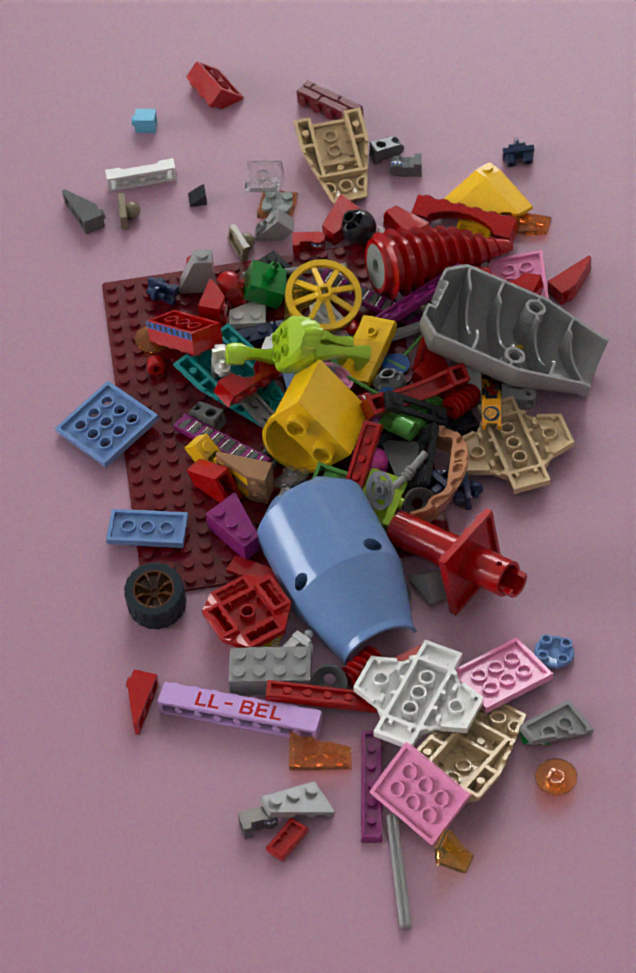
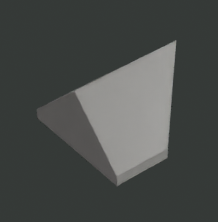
[408,568,447,604]

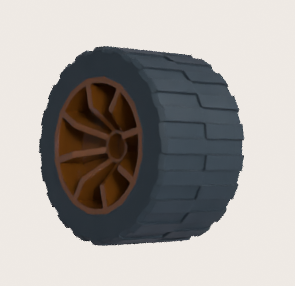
[124,562,187,629]

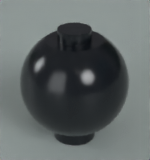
[341,209,377,245]

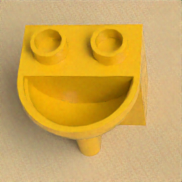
[262,359,367,473]

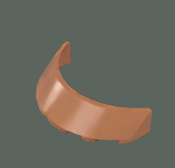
[410,425,469,523]

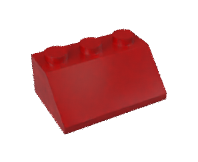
[186,61,244,109]

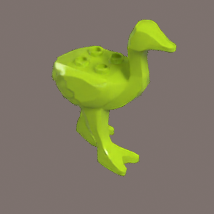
[225,315,371,374]

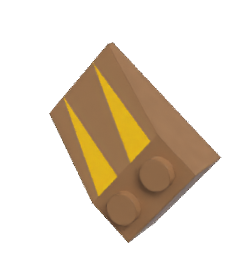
[216,451,275,504]

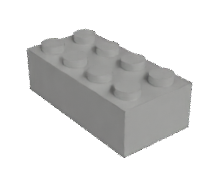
[229,646,312,695]

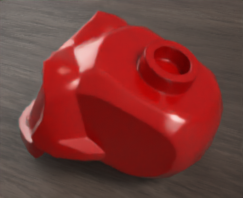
[217,271,247,307]

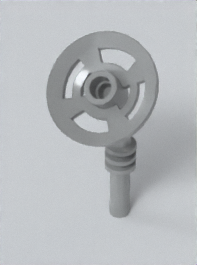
[366,450,428,510]

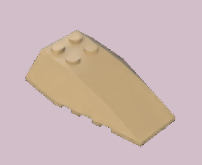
[293,108,368,205]
[417,704,526,803]

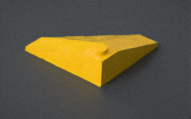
[444,163,533,216]

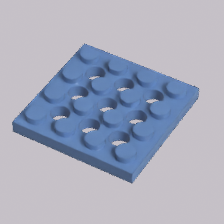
[55,381,159,468]

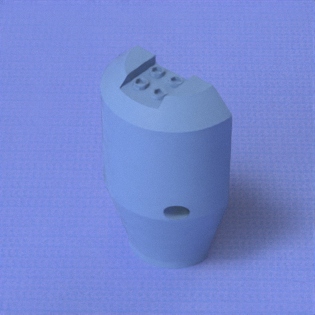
[257,476,417,666]

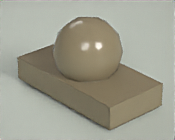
[118,192,140,230]
[227,224,255,261]

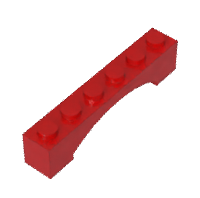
[411,194,519,243]
[359,363,471,421]

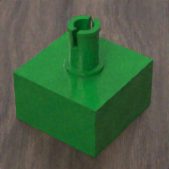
[244,259,287,309]

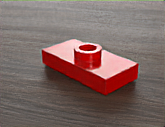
[266,818,309,862]

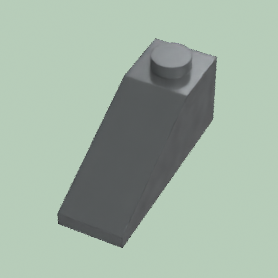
[62,189,106,235]

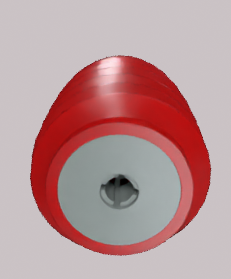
[365,226,513,299]

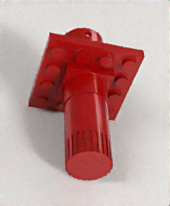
[386,508,527,615]

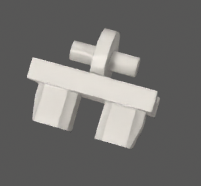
[211,344,231,378]

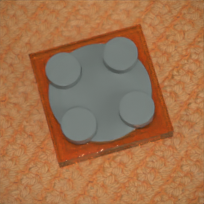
[257,189,298,219]

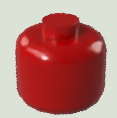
[147,355,166,376]

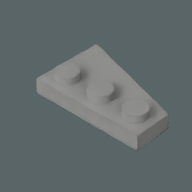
[259,781,335,818]

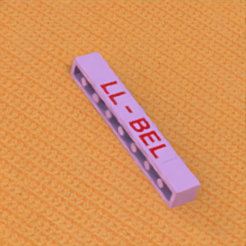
[157,682,323,743]

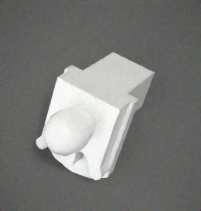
[282,629,314,653]

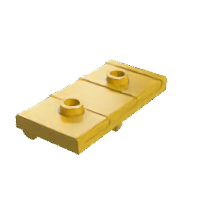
[341,315,397,386]

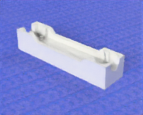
[105,158,177,192]

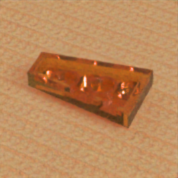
[491,213,552,238]
[289,731,352,771]

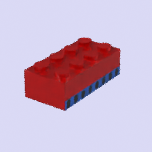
[146,310,223,356]

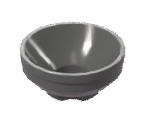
[373,368,407,392]
[402,487,434,514]
[310,664,348,689]

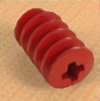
[442,383,481,420]
[341,645,383,689]

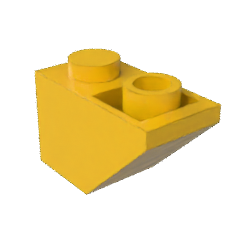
[184,434,221,464]

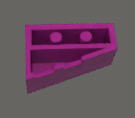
[206,492,261,559]

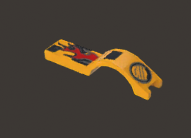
[481,375,501,430]

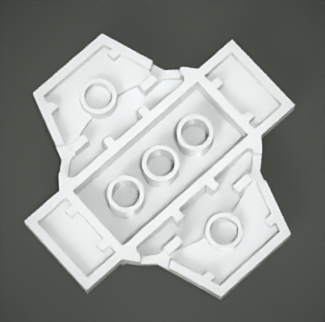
[354,640,484,747]

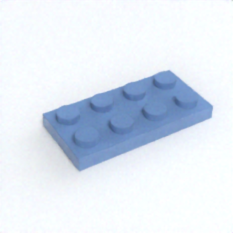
[106,509,189,548]

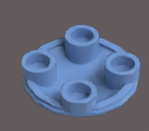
[534,634,574,668]

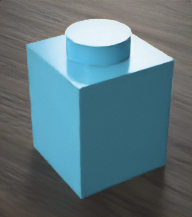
[132,109,158,133]

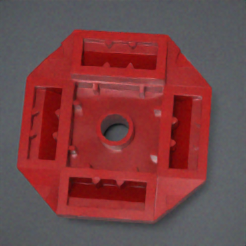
[202,575,292,648]

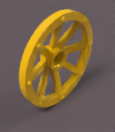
[285,259,362,332]

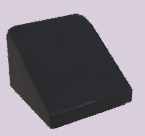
[188,184,207,207]

